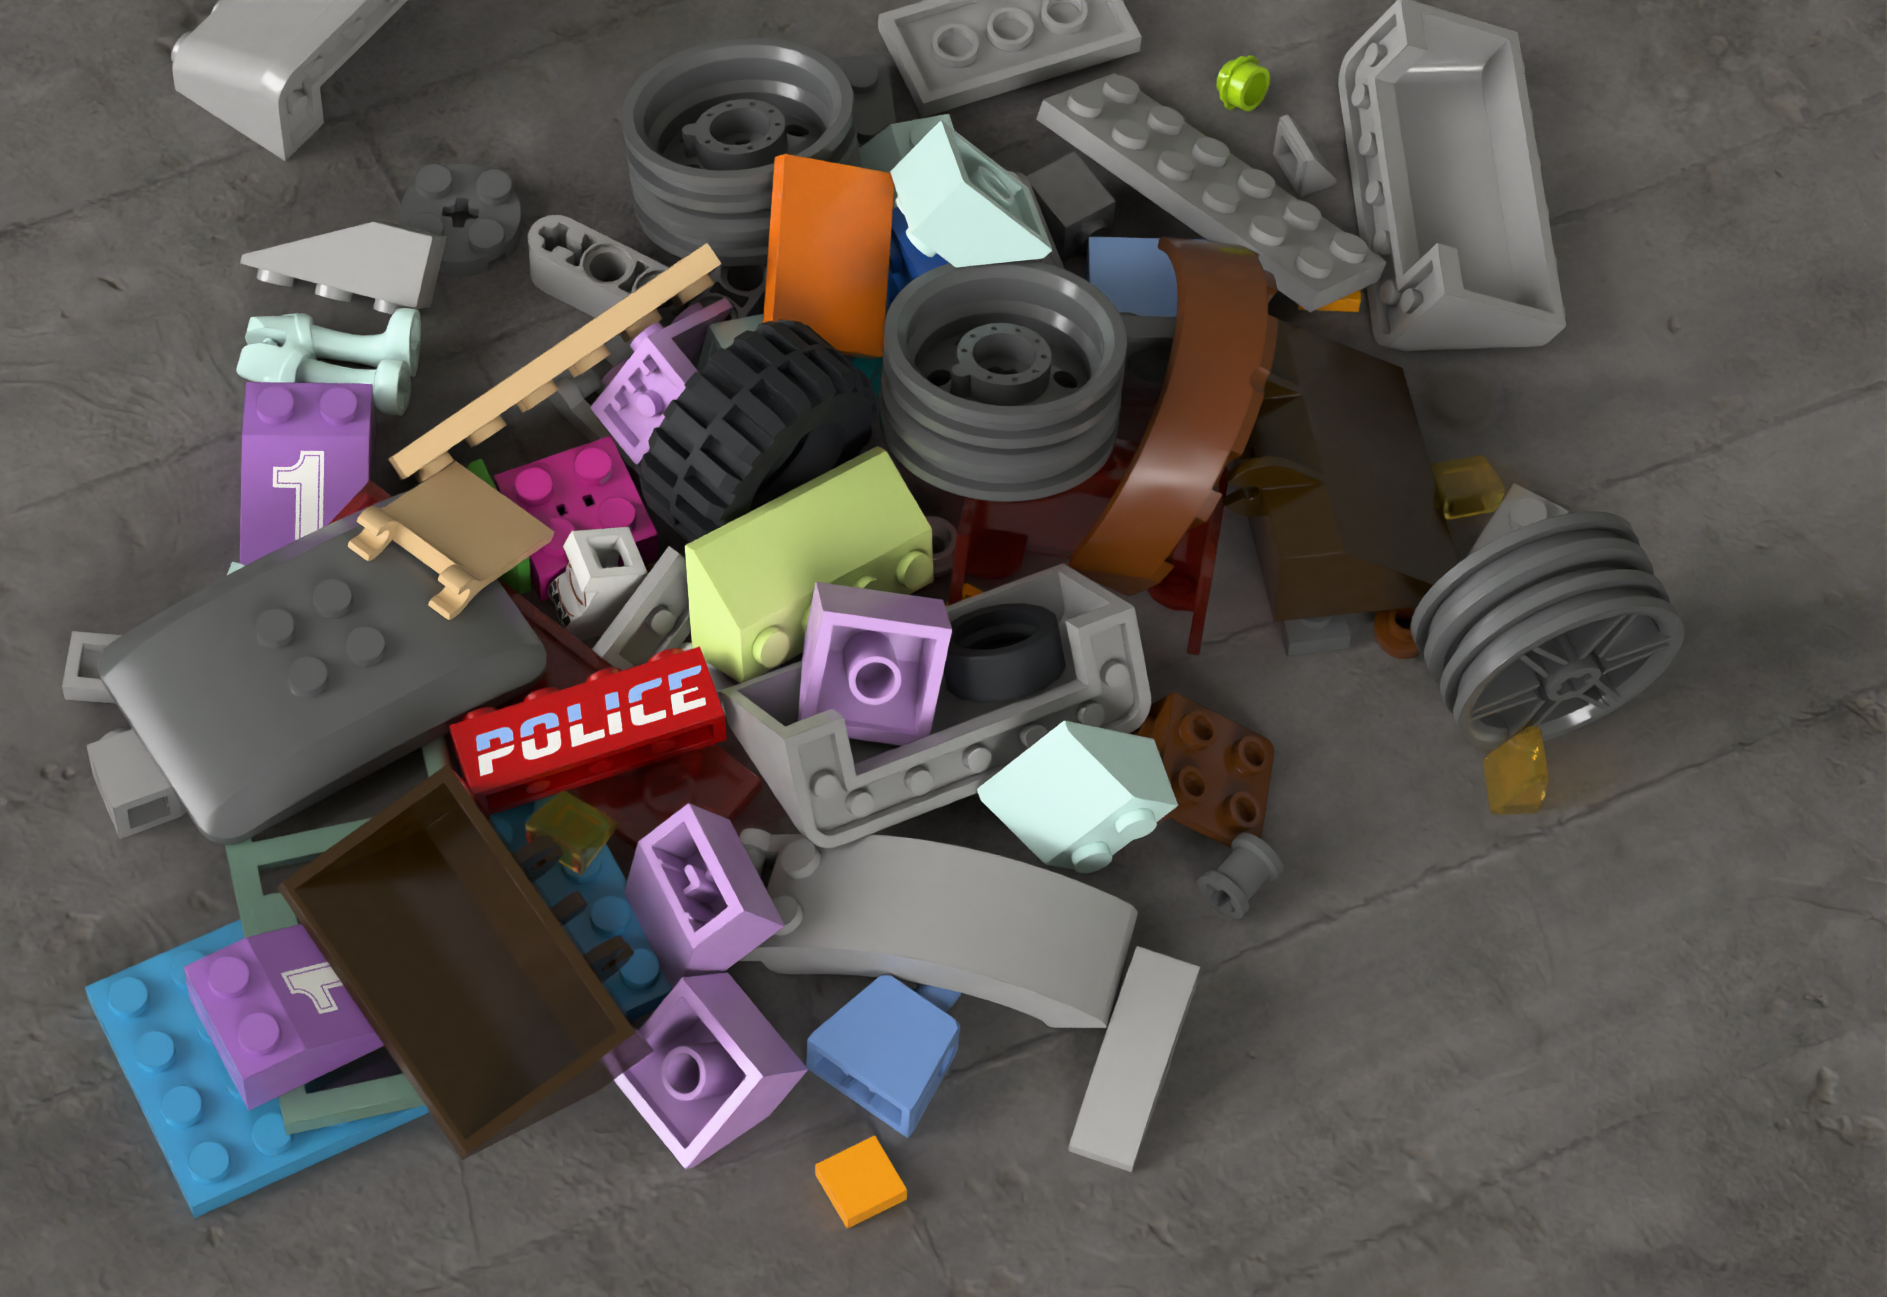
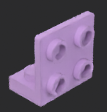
[590,298,733,465]

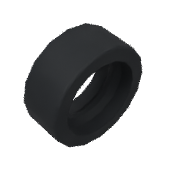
[944,603,1066,703]

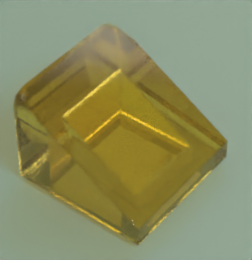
[1430,454,1505,520]
[1483,726,1549,815]
[526,790,618,875]

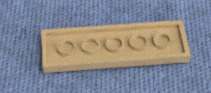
[385,243,722,483]

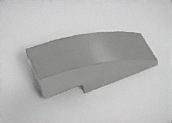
[1068,946,1200,1172]

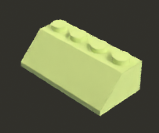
[685,446,934,683]

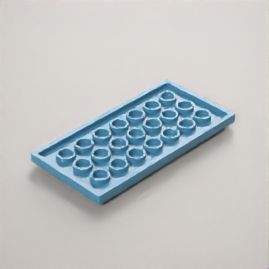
[85,788,672,1218]

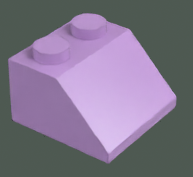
[798,582,952,746]
[614,972,808,1169]

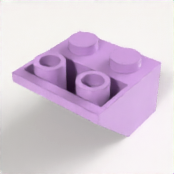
[624,803,785,989]

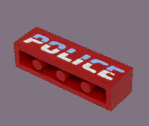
[449,646,726,815]

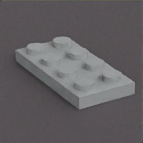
[878,0,1142,118]

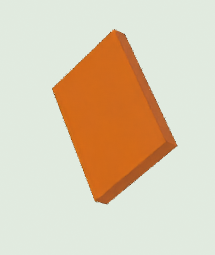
[763,154,894,360]

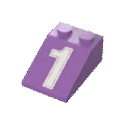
[240,382,377,566]
[183,924,384,1111]

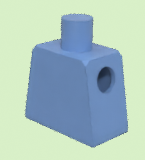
[806,974,961,1138]

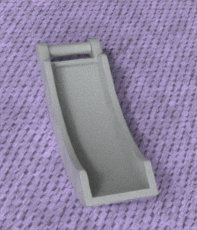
[739,828,1138,1028]

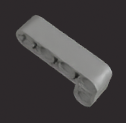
[528,215,767,369]

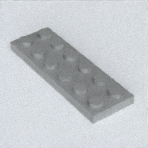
[1036,73,1387,312]

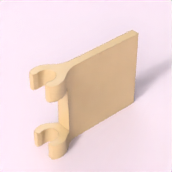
[347,461,555,620]

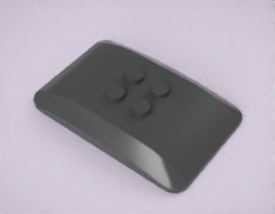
[99,491,547,845]

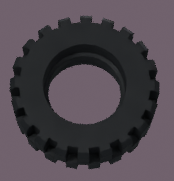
[640,320,877,543]

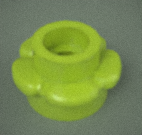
[1216,55,1270,112]

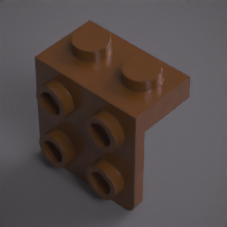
[1129,692,1274,849]

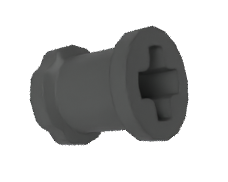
[1197,832,1284,920]

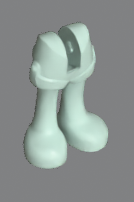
[236,308,421,416]

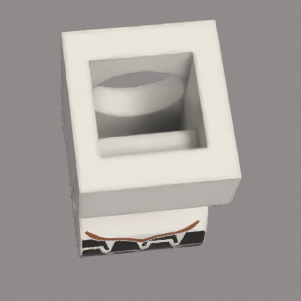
[548,527,648,641]

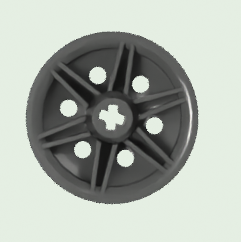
[621,38,861,267]
[879,260,1127,502]
[1411,511,1685,749]

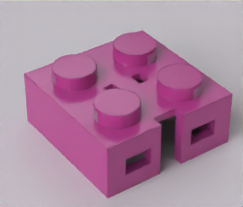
[493,436,658,601]

